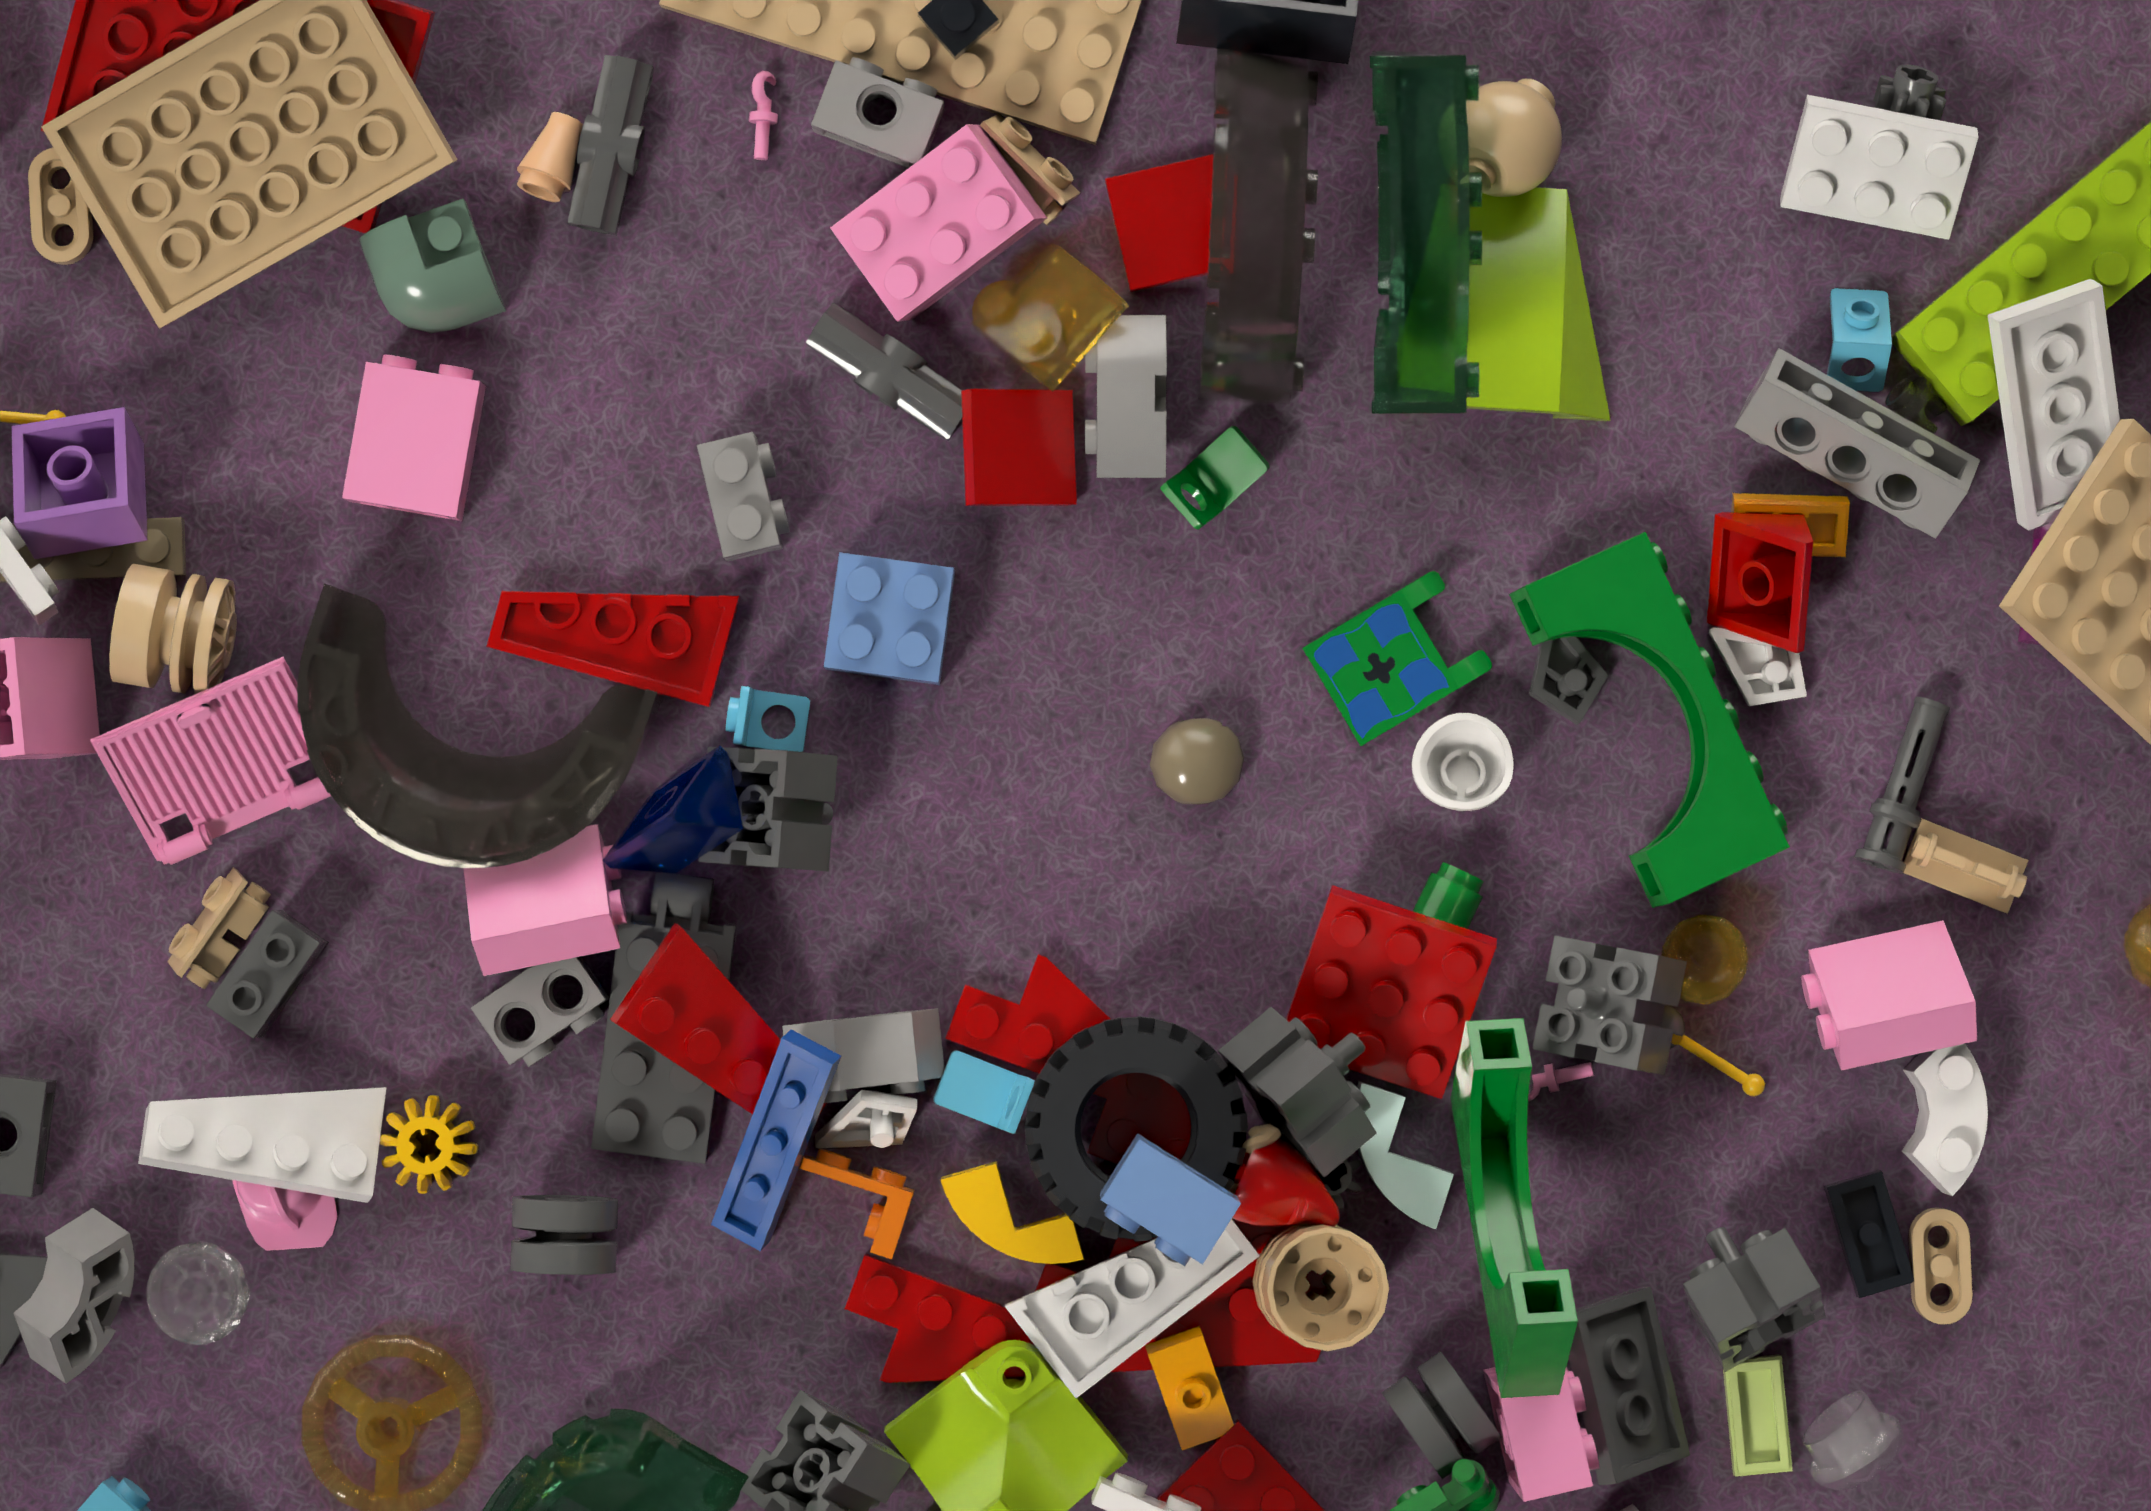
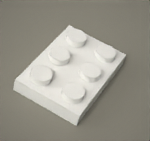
[1780,95,1978,240]

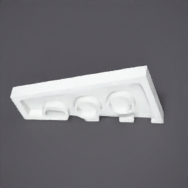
[138,1087,386,1203]
[1005,1219,1260,1398]

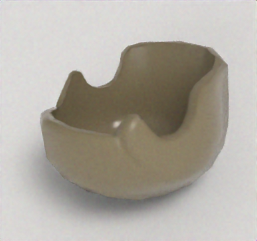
[1150,718,1244,805]

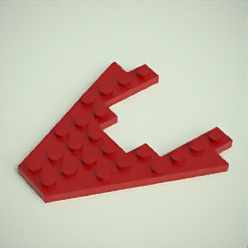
[844,954,1327,1383]

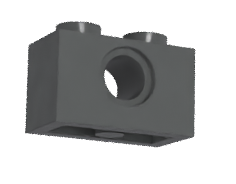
[206,910,329,1039]
[0,1073,57,1198]

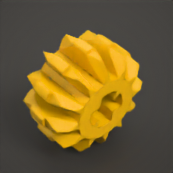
[379,1095,478,1194]

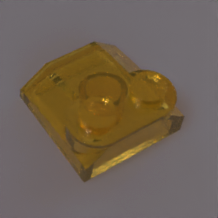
[971,243,1129,392]

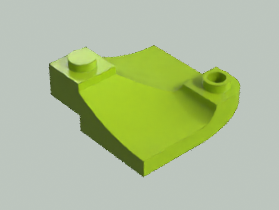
[884,1340,1128,1511]

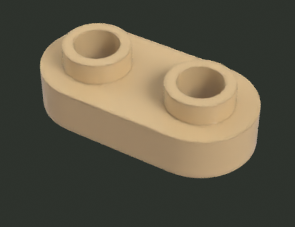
[28,148,93,265]
[1909,1207,1973,1325]

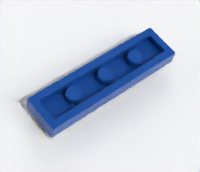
[711,1029,842,1251]

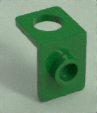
[1160,426,1270,530]

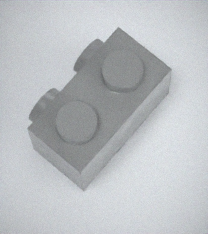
[697,432,790,562]

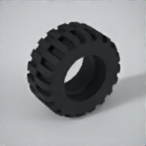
[1025,1016,1248,1241]

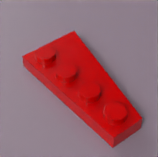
[486,591,740,707]
[610,923,827,1115]

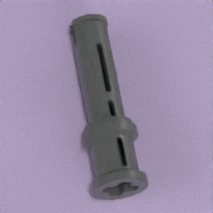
[1854,697,1950,874]

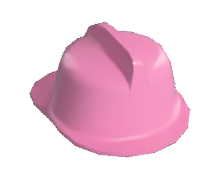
[232,1180,338,1251]

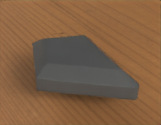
[1529,637,1608,725]

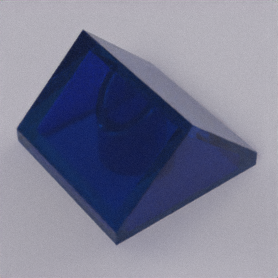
[602,745,744,873]

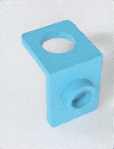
[1827,288,1892,392]
[726,686,810,752]
[934,1050,1035,1134]

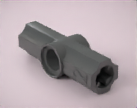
[567,55,654,236]
[805,303,963,441]

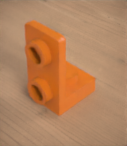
[800,1148,915,1259]

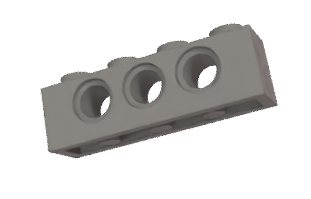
[1734,348,1980,539]

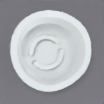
[1412,713,1513,811]

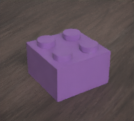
[11,407,148,559]

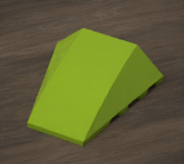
[1382,182,1611,421]

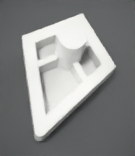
[1709,628,1807,706]
[815,1090,917,1148]

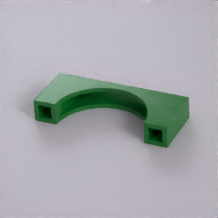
[1509,532,1790,908]
[1450,1018,1578,1398]

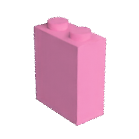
[342,355,486,521]
[0,637,100,760]
[462,824,627,976]
[1801,920,1977,1071]

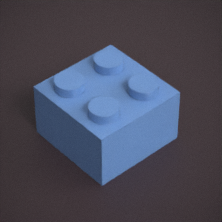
[824,552,955,685]
[1100,1133,1241,1266]

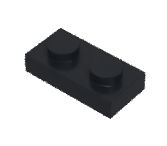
[1824,1170,1914,1298]

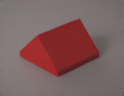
[1707,512,1813,653]

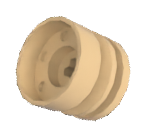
[109,564,237,694]
[1253,1224,1389,1351]

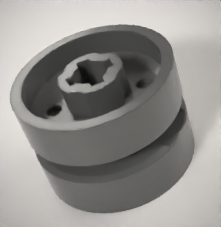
[510,1195,618,1275]
[1381,1351,1502,1479]

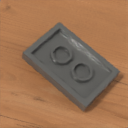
[1569,1287,1690,1485]

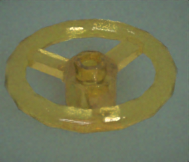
[301,1335,483,1511]

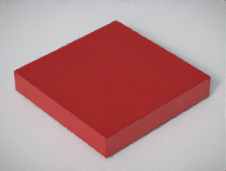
[1105,153,1242,292]
[961,389,1077,506]

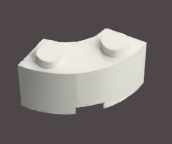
[1902,1044,1988,1196]

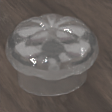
[146,1241,250,1345]
[1802,1390,1903,1491]

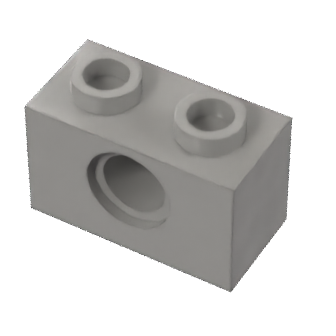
[811,57,945,168]

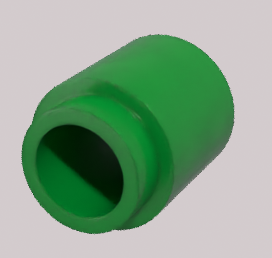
[1413,862,1484,929]

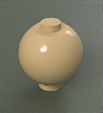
[1446,79,1562,197]

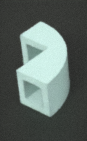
[1357,1081,1454,1229]

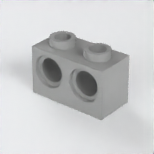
[471,956,610,1067]

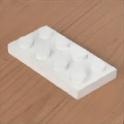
[1988,279,2120,531]

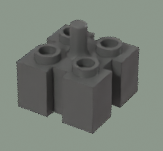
[699,747,838,872]
[1532,935,1687,1075]
[1218,1007,1377,1177]
[1683,1227,1826,1372]
[738,1390,910,1511]

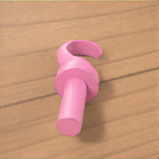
[749,71,778,160]
[1528,1062,1594,1102]

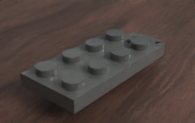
[591,871,736,1164]

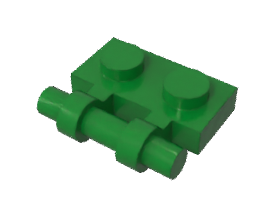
[1389,1459,1499,1511]

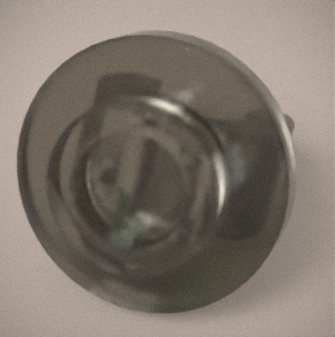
[1885,377,1947,434]

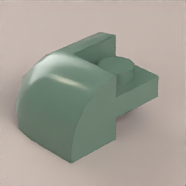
[359,198,506,334]

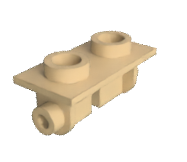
[980,114,1080,226]
[1904,818,2029,914]
[168,867,271,989]

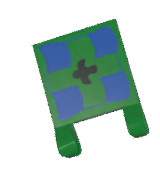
[1302,571,1492,746]

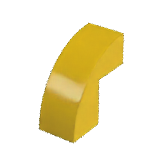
[940,1161,1084,1264]

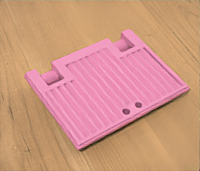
[90,656,347,865]

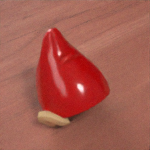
[1230,1124,1340,1227]

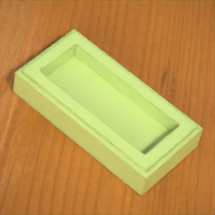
[1723,1355,1793,1477]

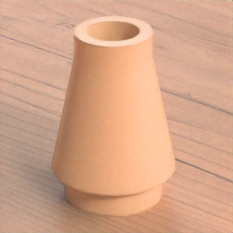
[517,112,583,202]

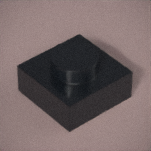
[917,0,999,60]

